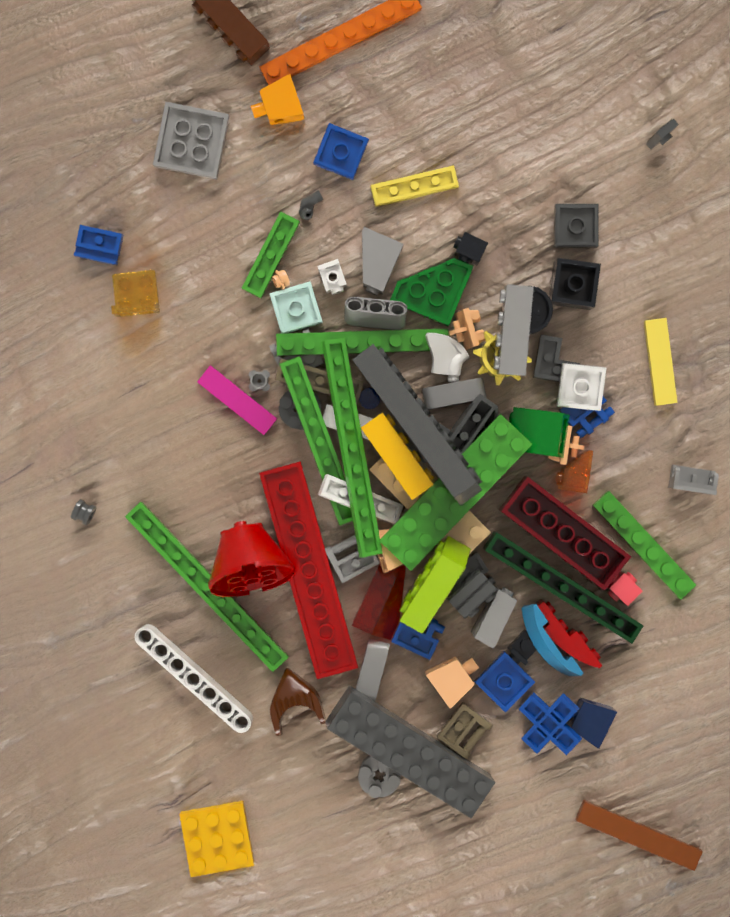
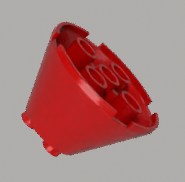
[208,521,296,597]

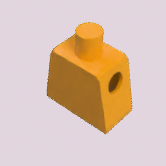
[251,74,304,125]

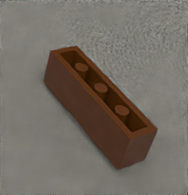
[192,0,270,66]

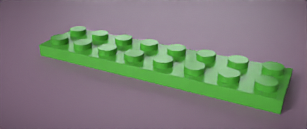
[379,414,532,571]

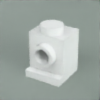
[318,259,347,295]

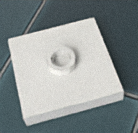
[557,363,606,411]

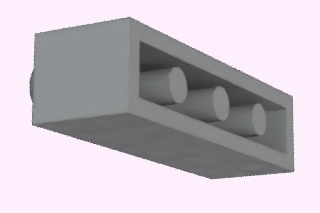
[494,284,534,376]

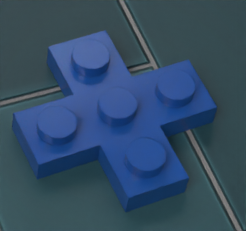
[519,693,582,756]

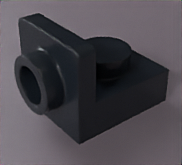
[507,629,537,665]

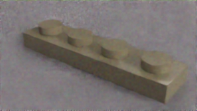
[275,358,364,402]

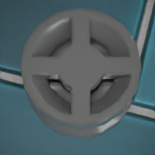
[71,499,97,526]

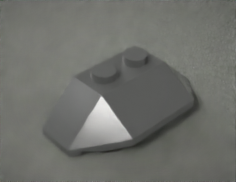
[448,394,499,454]

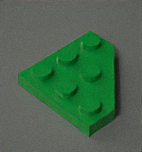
[390,258,474,327]

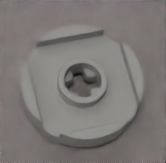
[358,755,401,798]

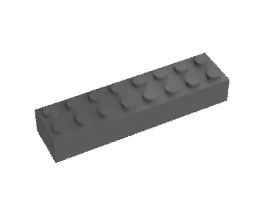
[352,344,482,506]
[325,685,495,819]

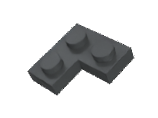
[533,335,580,382]

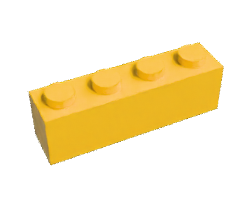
[361,412,434,500]

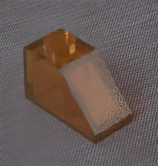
[556,450,593,494]

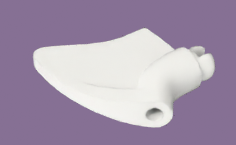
[425,332,469,383]

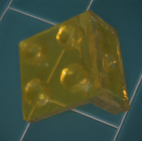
[111,270,160,317]

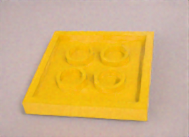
[179,801,255,877]

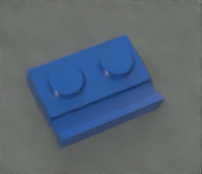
[74,225,124,266]

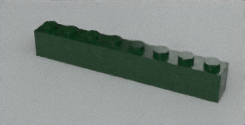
[483,531,643,644]

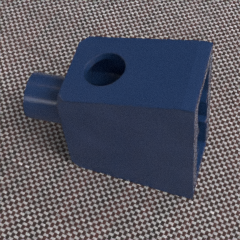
[567,698,617,749]

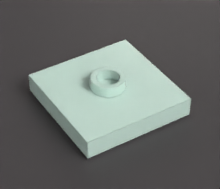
[269,281,323,334]

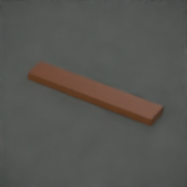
[575,800,703,871]

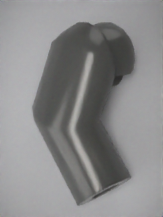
[299,190,323,220]

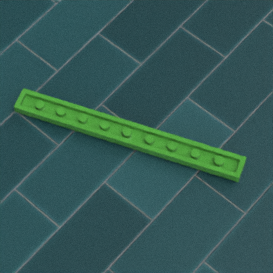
[322,338,382,558]
[125,502,289,672]

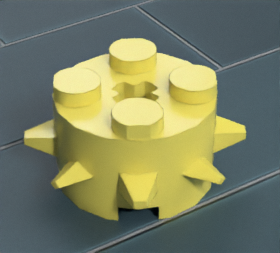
[473,331,532,386]

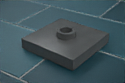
[554,204,599,248]

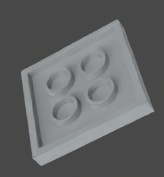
[153,102,230,180]

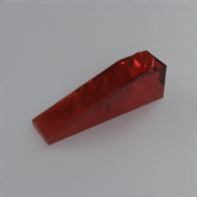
[352,563,406,640]

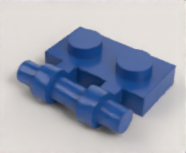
[559,396,615,439]
[391,618,445,660]

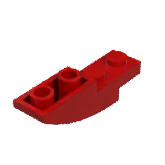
[535,599,602,668]

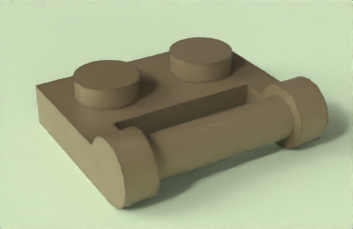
[437,702,493,759]

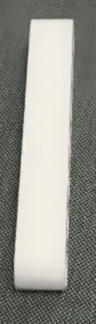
[135,624,253,733]

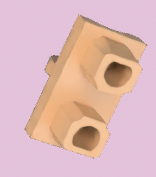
[449,308,485,350]
[548,426,585,465]

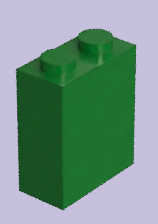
[509,407,570,458]

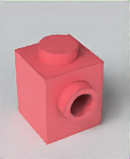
[607,571,643,606]

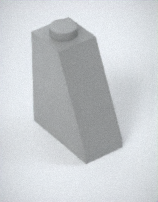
[362,227,404,296]
[471,587,517,649]

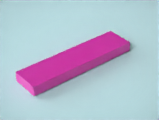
[197,365,277,436]

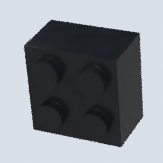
[549,258,601,310]

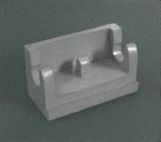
[668,465,719,495]

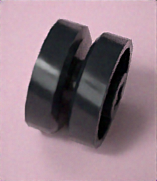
[502,287,553,335]

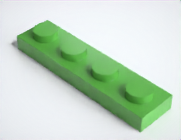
[242,211,300,299]

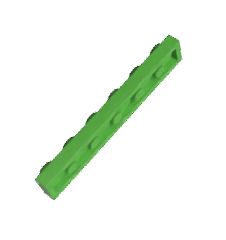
[592,491,696,600]

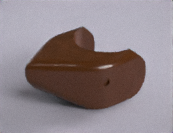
[270,668,326,736]

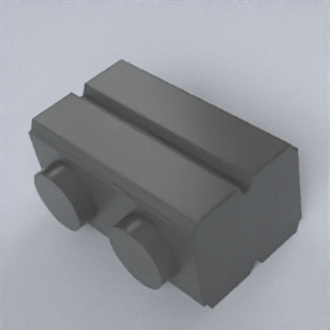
[446,569,497,618]

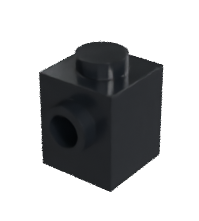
[453,232,488,266]

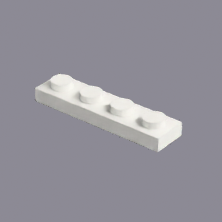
[318,474,403,525]

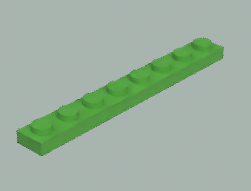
[276,329,448,356]
[279,356,353,525]

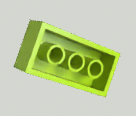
[400,536,471,634]

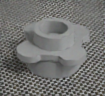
[249,370,270,391]

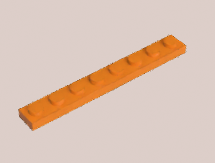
[259,0,422,85]

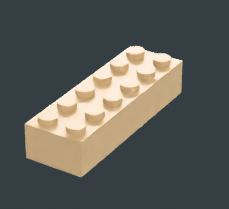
[369,447,491,554]

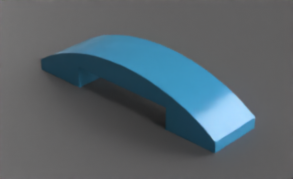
[522,604,584,676]

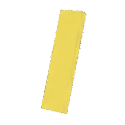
[370,165,459,208]
[644,318,678,406]

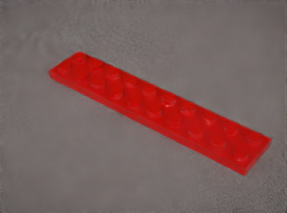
[259,461,358,680]

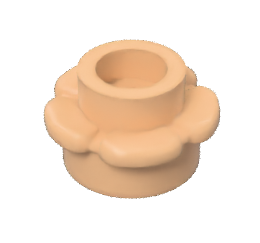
[272,270,290,290]

